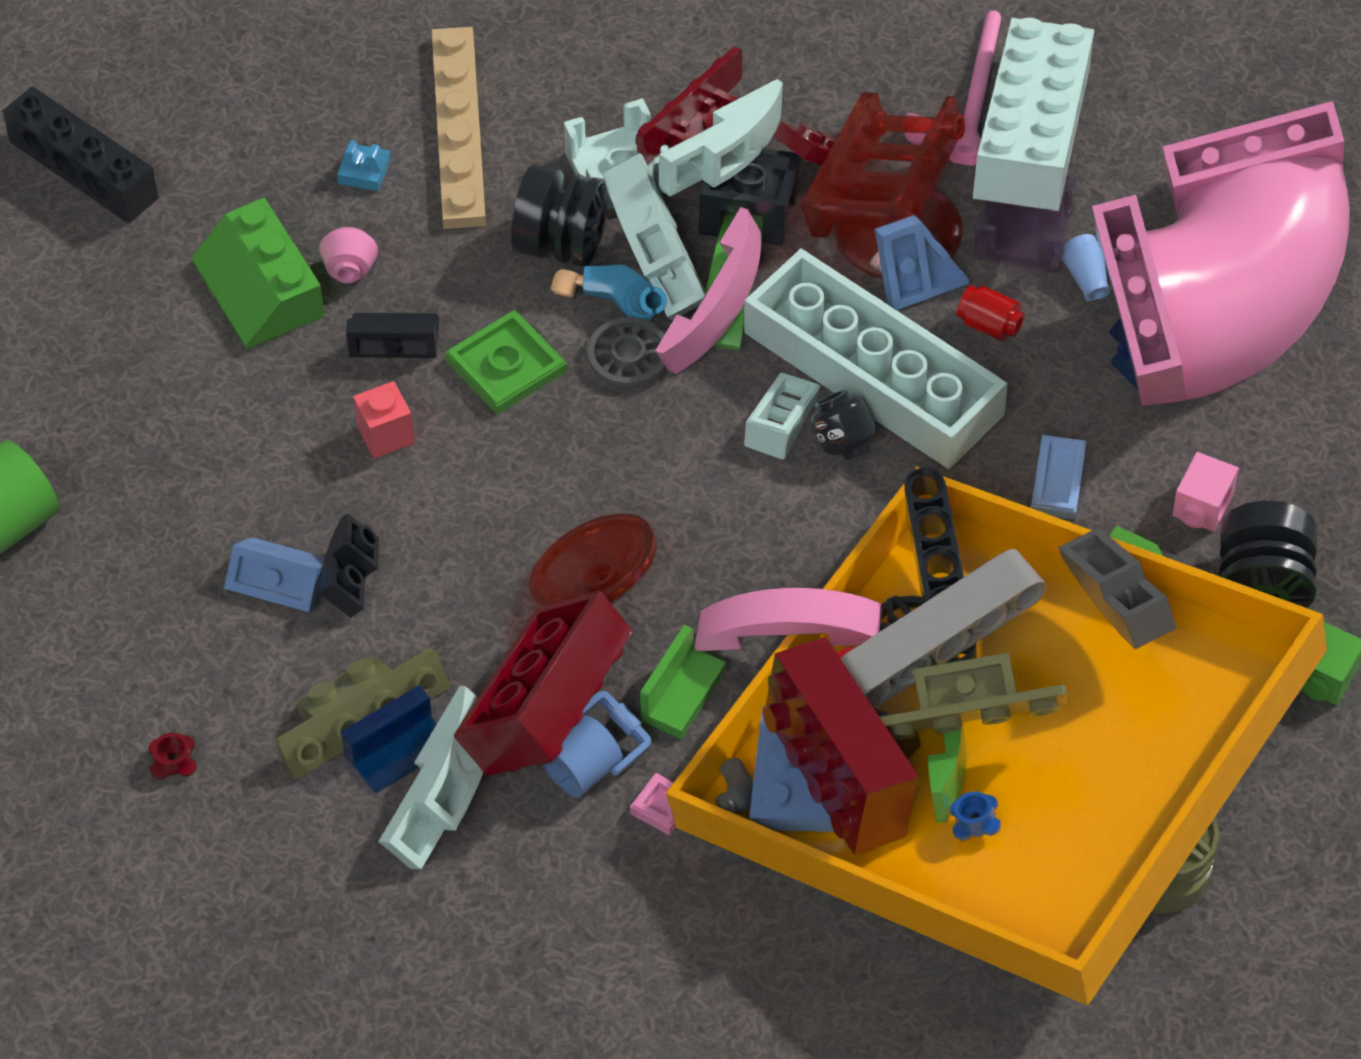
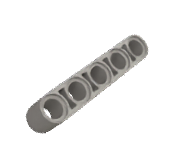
[840,549,1047,709]

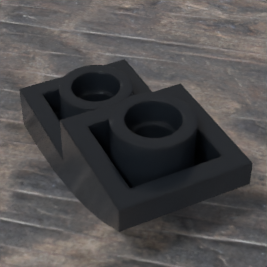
[319,514,379,618]

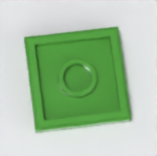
[444,309,568,415]

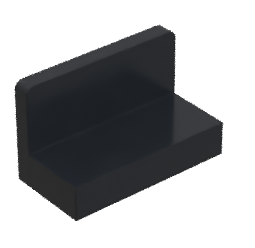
[346,313,439,358]

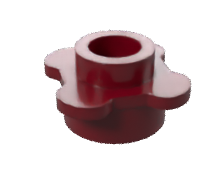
[148,733,197,780]

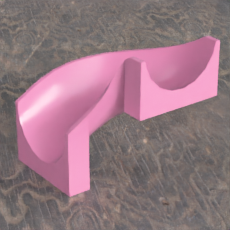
[1092,101,1350,406]

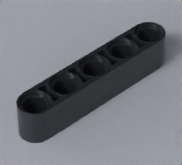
[904,467,977,664]

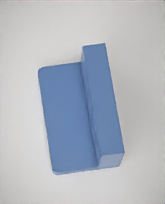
[224,537,325,612]

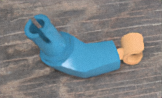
[551,265,667,320]

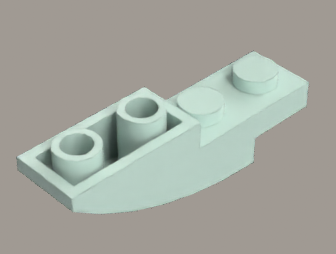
[659,79,783,196]
[603,153,707,320]
[378,686,483,869]

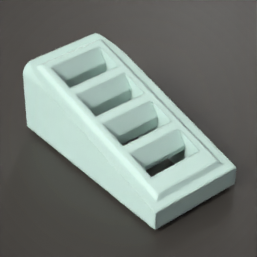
[744,373,821,459]

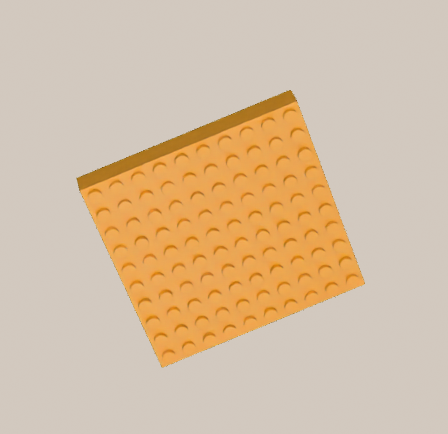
[665,467,1327,1006]

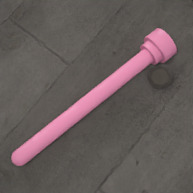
[947,10,1001,166]

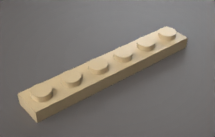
[432,27,486,229]

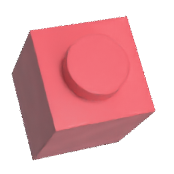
[353,381,415,459]

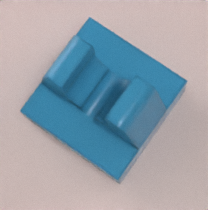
[337,140,391,191]

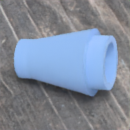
[1062,234,1110,301]

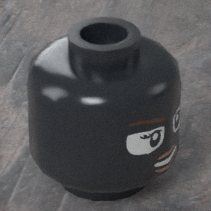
[810,390,876,459]

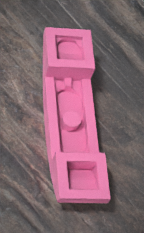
[655,207,761,374]
[694,588,883,651]

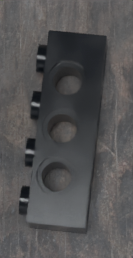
[2,86,159,224]

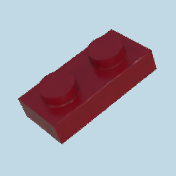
[773,122,848,172]

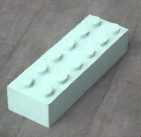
[973,18,1094,211]
[744,248,1008,470]

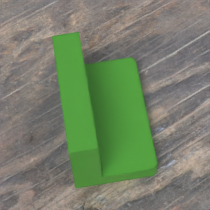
[640,625,726,740]

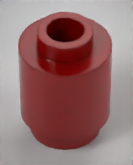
[956,285,1025,342]

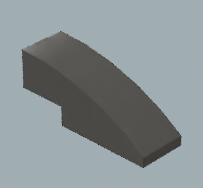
[1058,527,1177,649]

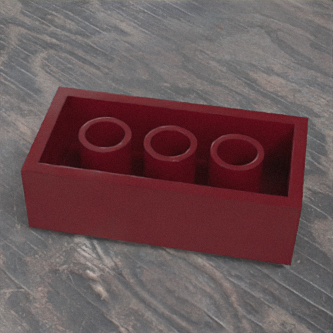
[453,591,633,776]
[762,637,919,855]

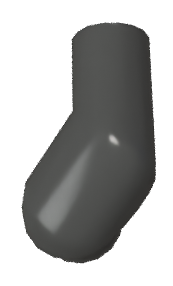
[715,758,753,814]

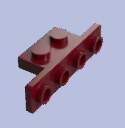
[635,46,742,165]

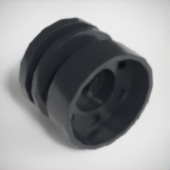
[511,164,608,267]
[1219,500,1317,608]

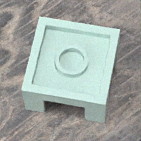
[564,98,668,210]

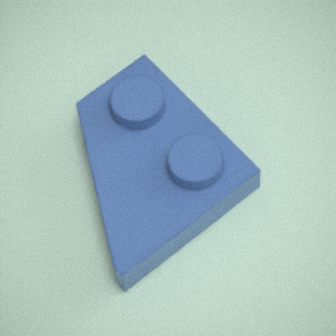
[875,215,969,310]

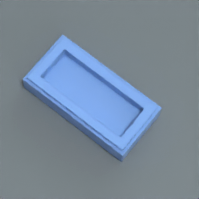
[1031,435,1087,520]

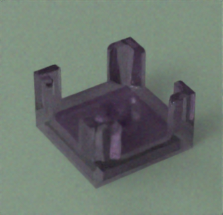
[973,176,1077,274]

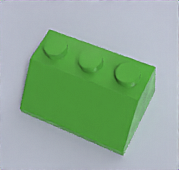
[191,197,325,350]

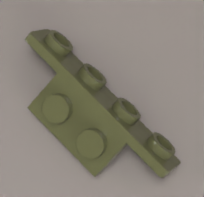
[275,648,450,779]
[880,652,1067,742]

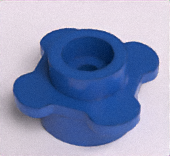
[950,792,1001,840]

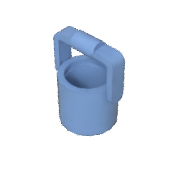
[542,691,651,798]

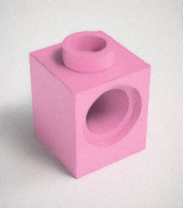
[1172,452,1239,532]

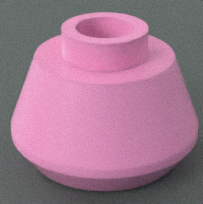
[319,227,378,283]

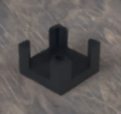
[698,148,800,246]

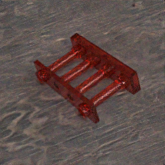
[801,92,965,238]

